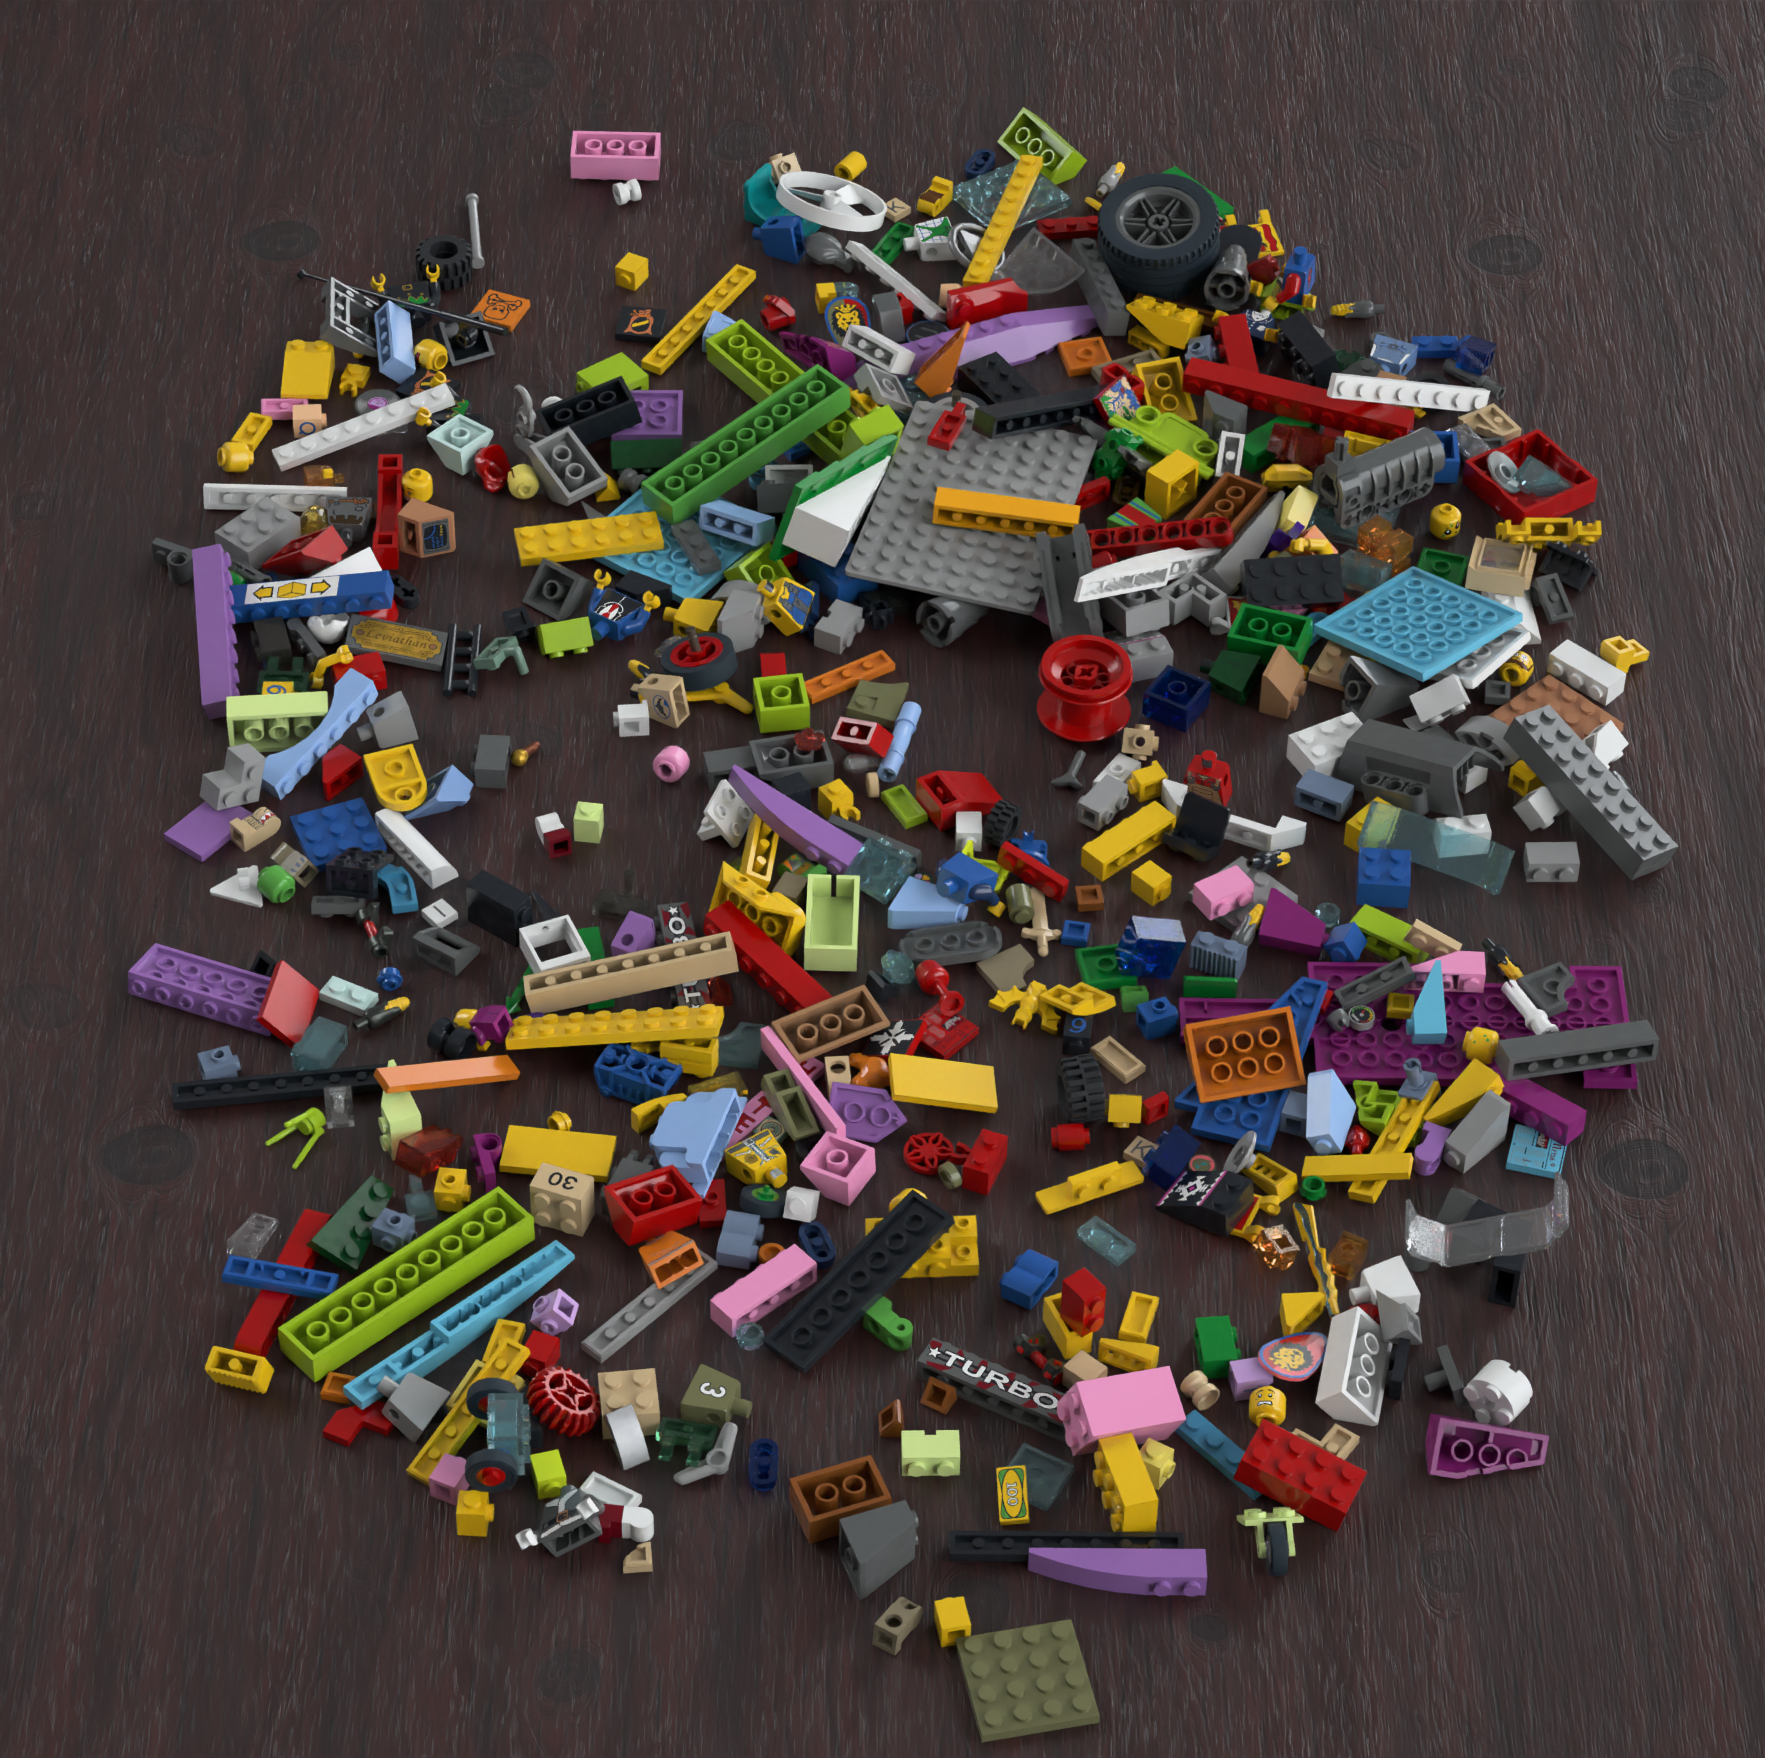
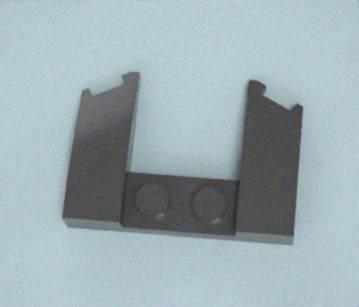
[320,277,379,357]
[1072,415,1154,484]

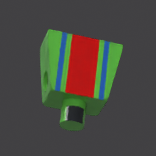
[1107,497,1162,544]

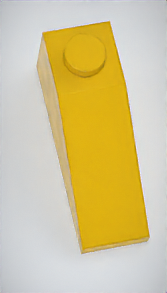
[1423,1058,1504,1127]

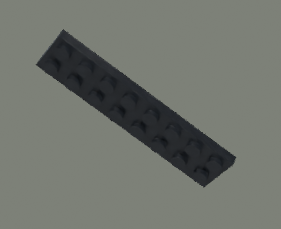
[762,1189,955,1374]

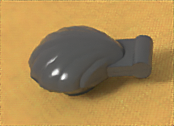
[804,232,857,273]

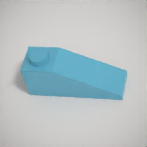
[1406,960,1447,1044]

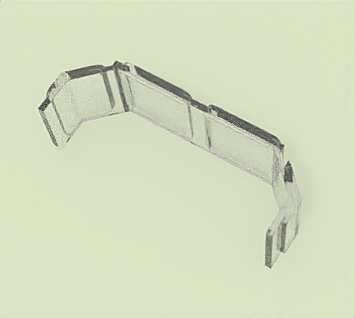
[1405,1171,1569,1267]

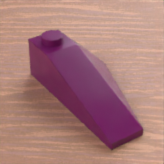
[779,331,857,381]
[1425,1413,1549,1479]

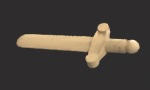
[1021,887,1062,957]

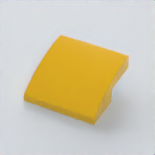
[1039,982,1116,1015]

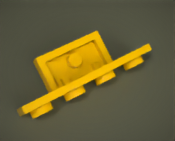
[1035,1160,1144,1214]

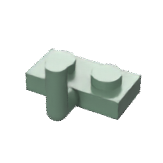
[473,636,529,675]

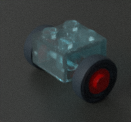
[465,1378,531,1492]

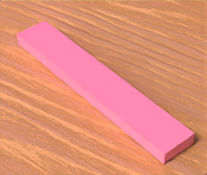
[760,1026,846,1138]

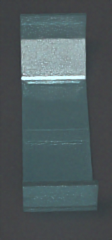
[1357,801,1515,895]

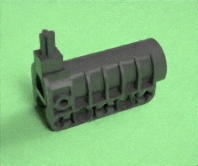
[1313,427,1445,530]
[1036,523,1105,643]

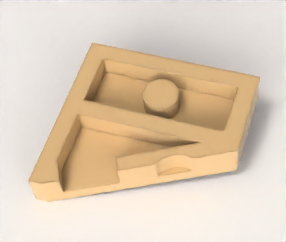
[1457,403,1521,441]

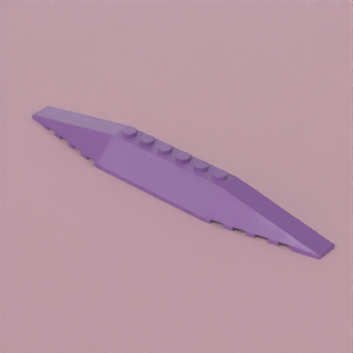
[842,305,1100,396]

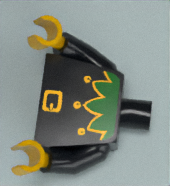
[370,264,441,328]
[415,371,483,435]

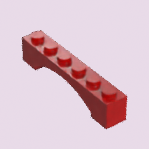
[372,454,404,570]

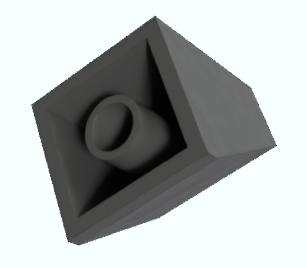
[839,1500,919,1600]

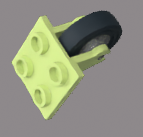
[1237,1507,1304,1576]

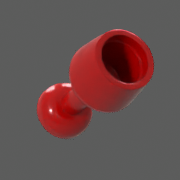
[915,960,965,1016]

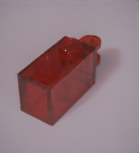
[394,1124,464,1178]

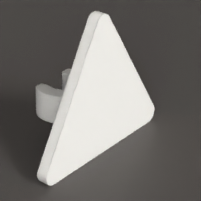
[210,865,263,907]

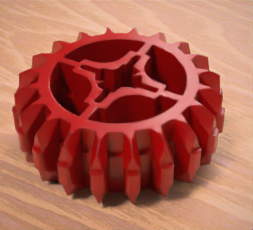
[526,1365,601,1437]

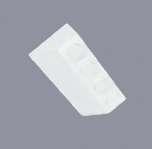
[1315,1306,1393,1426]

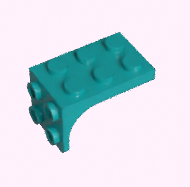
[743,163,823,239]

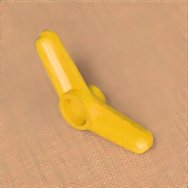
[685,682,753,714]

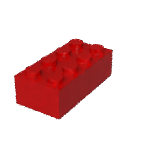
[1233,1419,1367,1532]

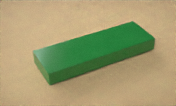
[872,221,914,265]

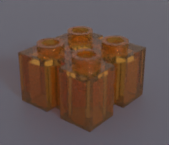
[1354,515,1414,583]

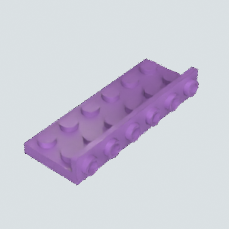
[128,943,272,1036]

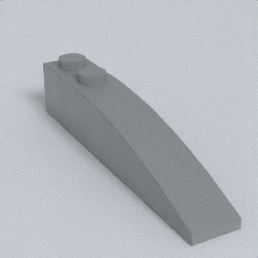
[1201,491,1285,596]

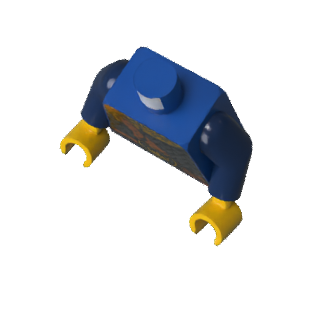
[935,852,1007,917]

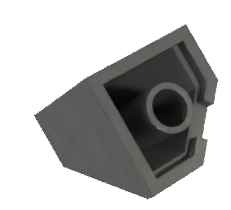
[1339,656,1420,723]

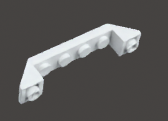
[1161,779,1306,851]

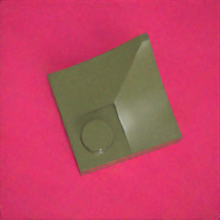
[846,680,909,729]

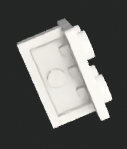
[697,779,754,848]

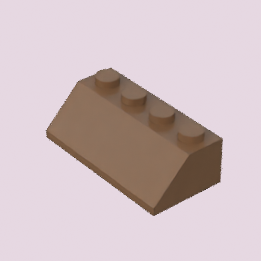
[771,985,890,1063]

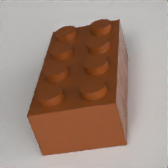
[1184,471,1268,552]

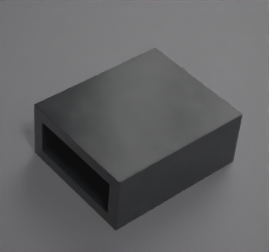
[466,870,532,948]
[1488,1217,1534,1308]

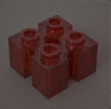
[1266,423,1336,469]

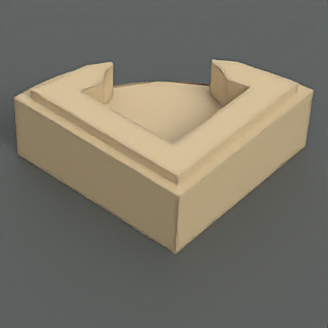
[623,1542,653,1573]

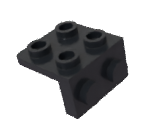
[1161,791,1231,862]

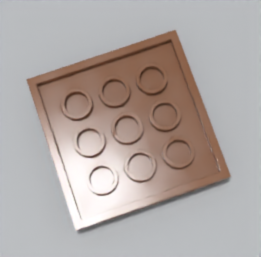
[1488,674,1624,740]

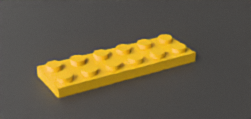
[514,511,664,567]

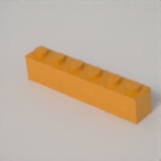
[932,487,1081,538]

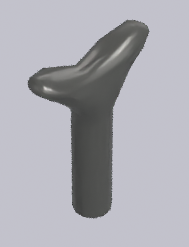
[1051,750,1086,790]

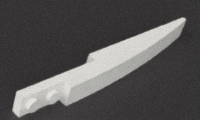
[1074,547,1222,602]

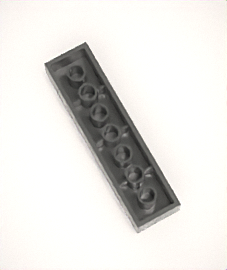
[1503,705,1678,880]

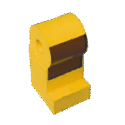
[917,176,953,217]

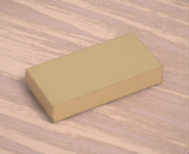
[1090,1036,1146,1084]

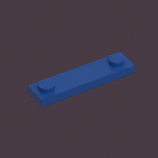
[222,1255,339,1300]

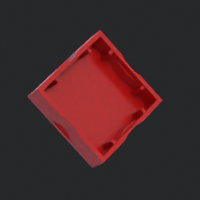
[1462,429,1598,525]

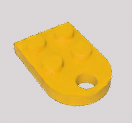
[363,744,427,811]

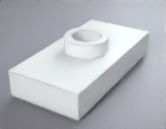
[1093,753,1141,785]

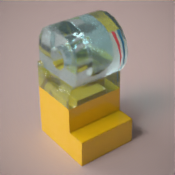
[815,282,859,314]

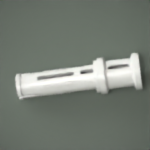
[1501,980,1559,1035]

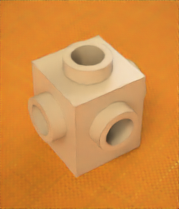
[769,153,801,185]
[1122,724,1159,761]

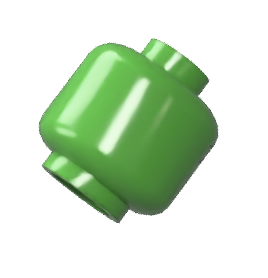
[257,865,295,903]

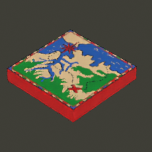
[1093,375,1141,430]

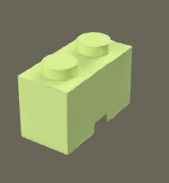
[901,1430,960,1477]

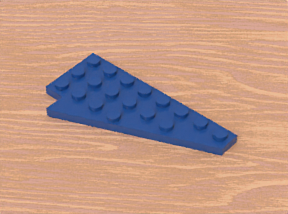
[1174,977,1328,1152]

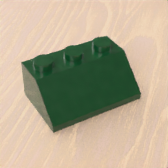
[610,438,682,475]

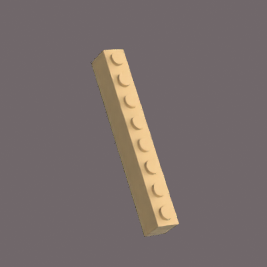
[523,931,739,1014]

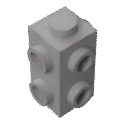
[1076,775,1129,831]

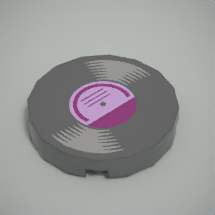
[355,389,400,417]

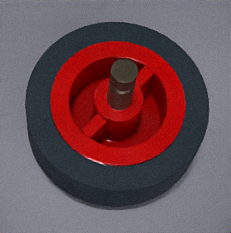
[661,626,738,692]

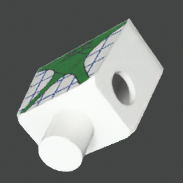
[903,217,958,261]

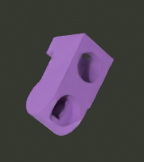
[1413,1121,1452,1176]

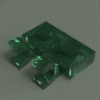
[257,656,310,695]
[656,1416,719,1467]

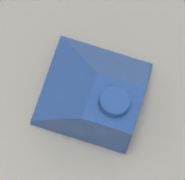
[404,765,474,820]

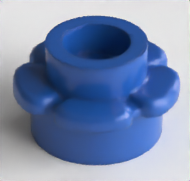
[377,967,403,991]

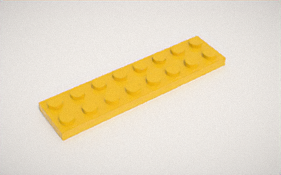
[505,1004,724,1050]

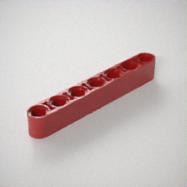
[1087,517,1234,558]
[234,1208,333,1358]

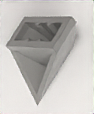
[1376,1290,1422,1345]

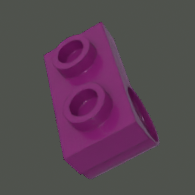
[469,1133,502,1193]

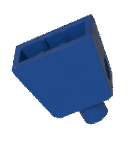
[752,216,806,264]

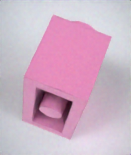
[1192,865,1254,920]

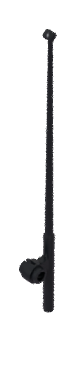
[297,269,509,346]

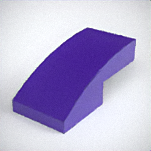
[1260,521,1305,557]

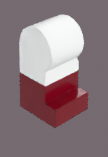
[535,812,572,860]
[598,1504,654,1544]

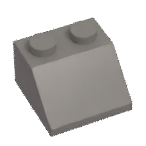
[717,589,764,653]

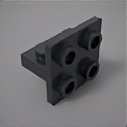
[1538,540,1599,592]

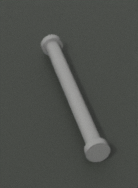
[465,193,485,269]

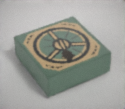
[752,1116,789,1145]

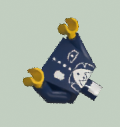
[1212,309,1280,358]

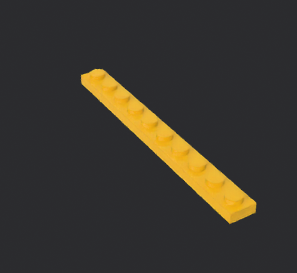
[963,155,1043,287]

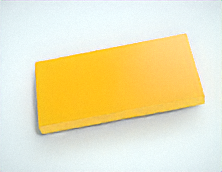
[888,1053,998,1113]
[499,1125,617,1183]

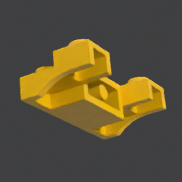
[1496,518,1602,552]
[865,1215,979,1278]

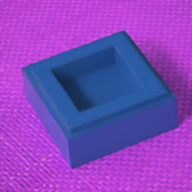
[1061,920,1091,948]

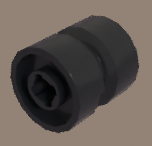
[427,1017,477,1060]

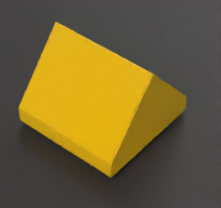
[594,472,620,502]

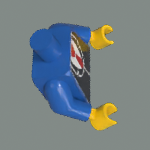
[588,569,660,641]

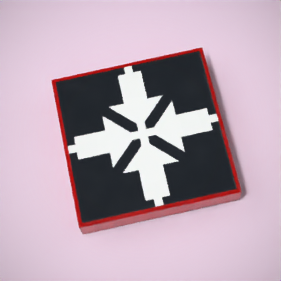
[861,1019,928,1063]

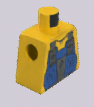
[757,577,815,636]

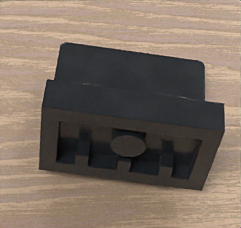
[326,847,394,900]

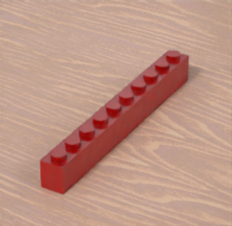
[1182,357,1415,442]

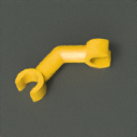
[309,645,353,689]

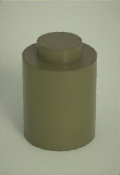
[1005,883,1035,924]

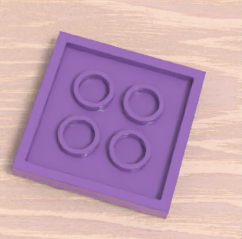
[611,390,683,441]

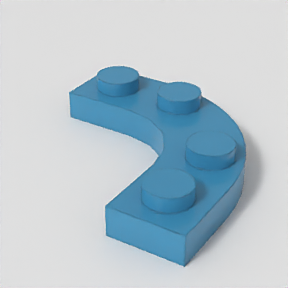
[331,860,419,914]

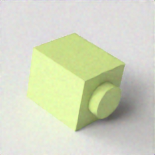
[573,801,604,843]

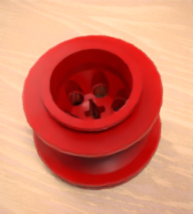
[1037,635,1133,742]

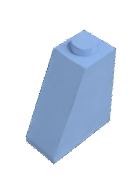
[887,876,968,929]
[1306,1069,1357,1156]

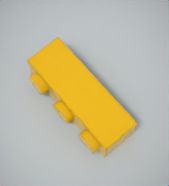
[1128,325,1170,360]

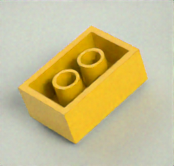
[1093,1432,1158,1532]

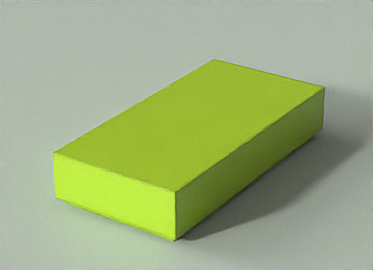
[881,784,928,829]

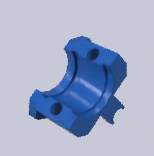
[1009,830,1049,867]

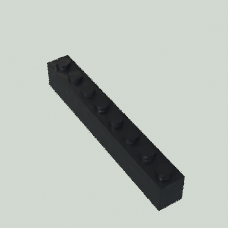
[972,384,1109,440]

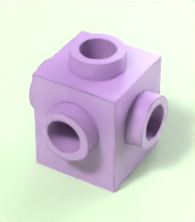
[530,1289,579,1336]

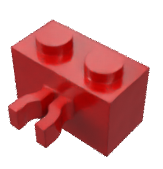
[950,1129,1008,1196]

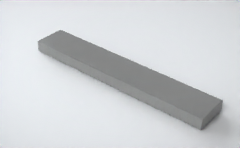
[581,1249,718,1364]

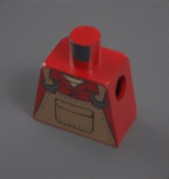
[1183,750,1233,807]

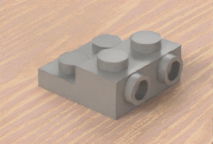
[853,363,913,414]

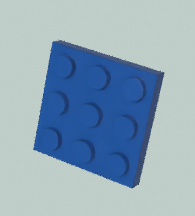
[289,797,387,873]

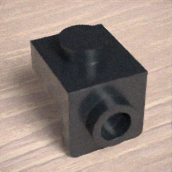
[501,606,536,642]

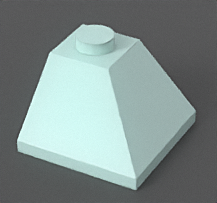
[427,414,494,475]

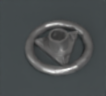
[948,223,1006,276]

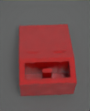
[916,770,1002,831]

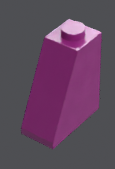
[1259,888,1330,957]

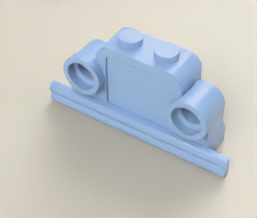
[649,1088,748,1199]

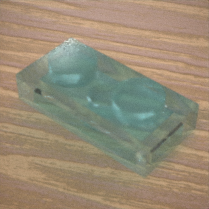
[1077,1215,1137,1267]

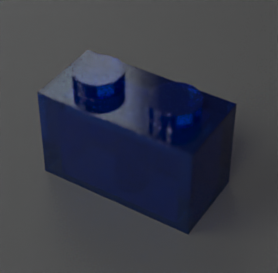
[1454,335,1497,376]
[1140,1124,1202,1191]

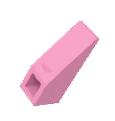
[1404,951,1486,993]

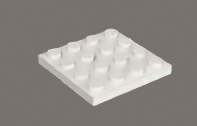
[1429,627,1531,689]

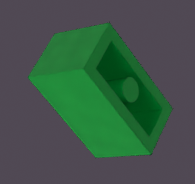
[1194,1315,1242,1379]

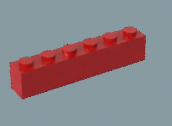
[703,900,833,1014]

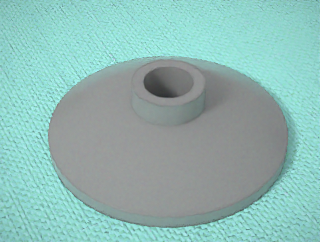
[1487,451,1522,493]
[1223,1130,1257,1174]

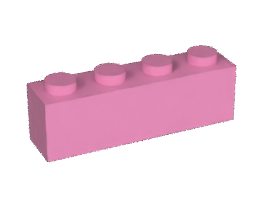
[710,1244,817,1338]

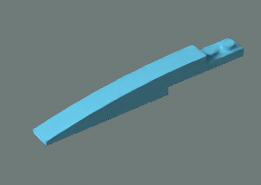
[343,1240,575,1410]

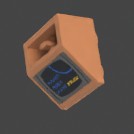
[397,498,456,558]

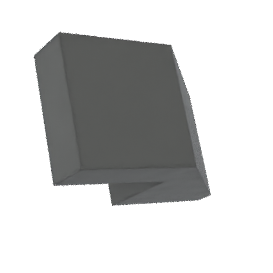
[872,291,906,344]

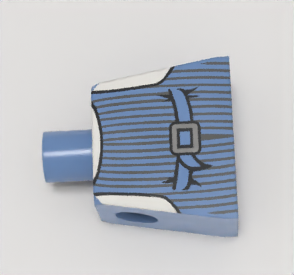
[1370,334,1418,376]

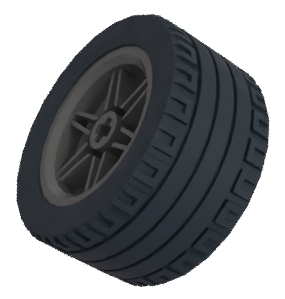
[1098,173,1220,300]

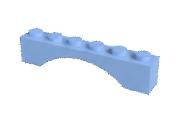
[261,668,378,800]

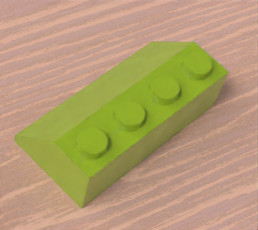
[997,107,1087,188]

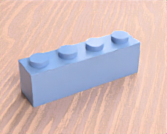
[374,300,416,384]

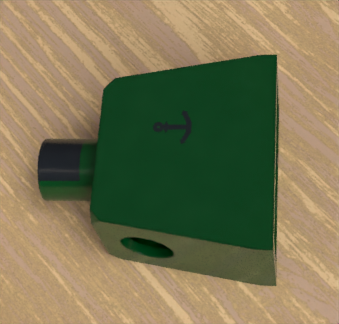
[1200,650,1262,706]

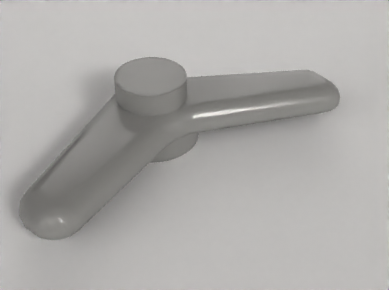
[674,1422,738,1485]

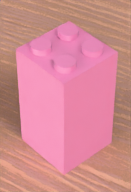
[1057,1366,1186,1456]

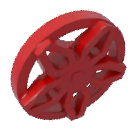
[904,1132,954,1175]

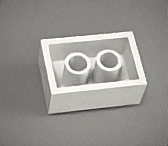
[1286,712,1363,778]

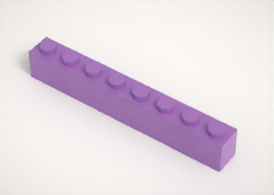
[192,544,240,720]

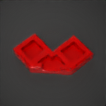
[323,1401,395,1447]

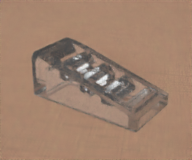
[227,1213,279,1259]

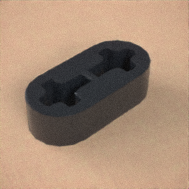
[390,574,420,609]

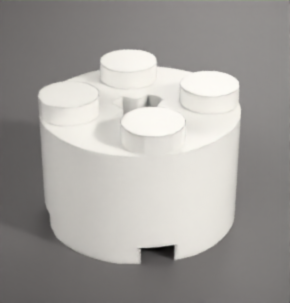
[1463,1360,1533,1426]

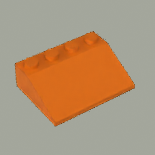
[1183,1006,1306,1104]

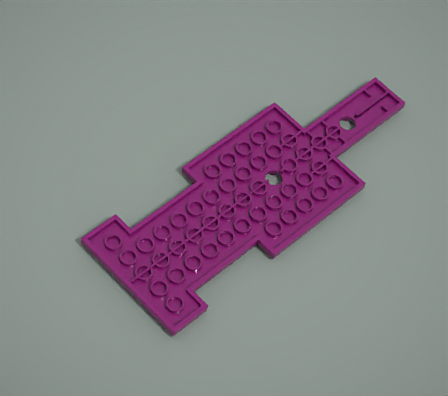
[1178,962,1638,1089]

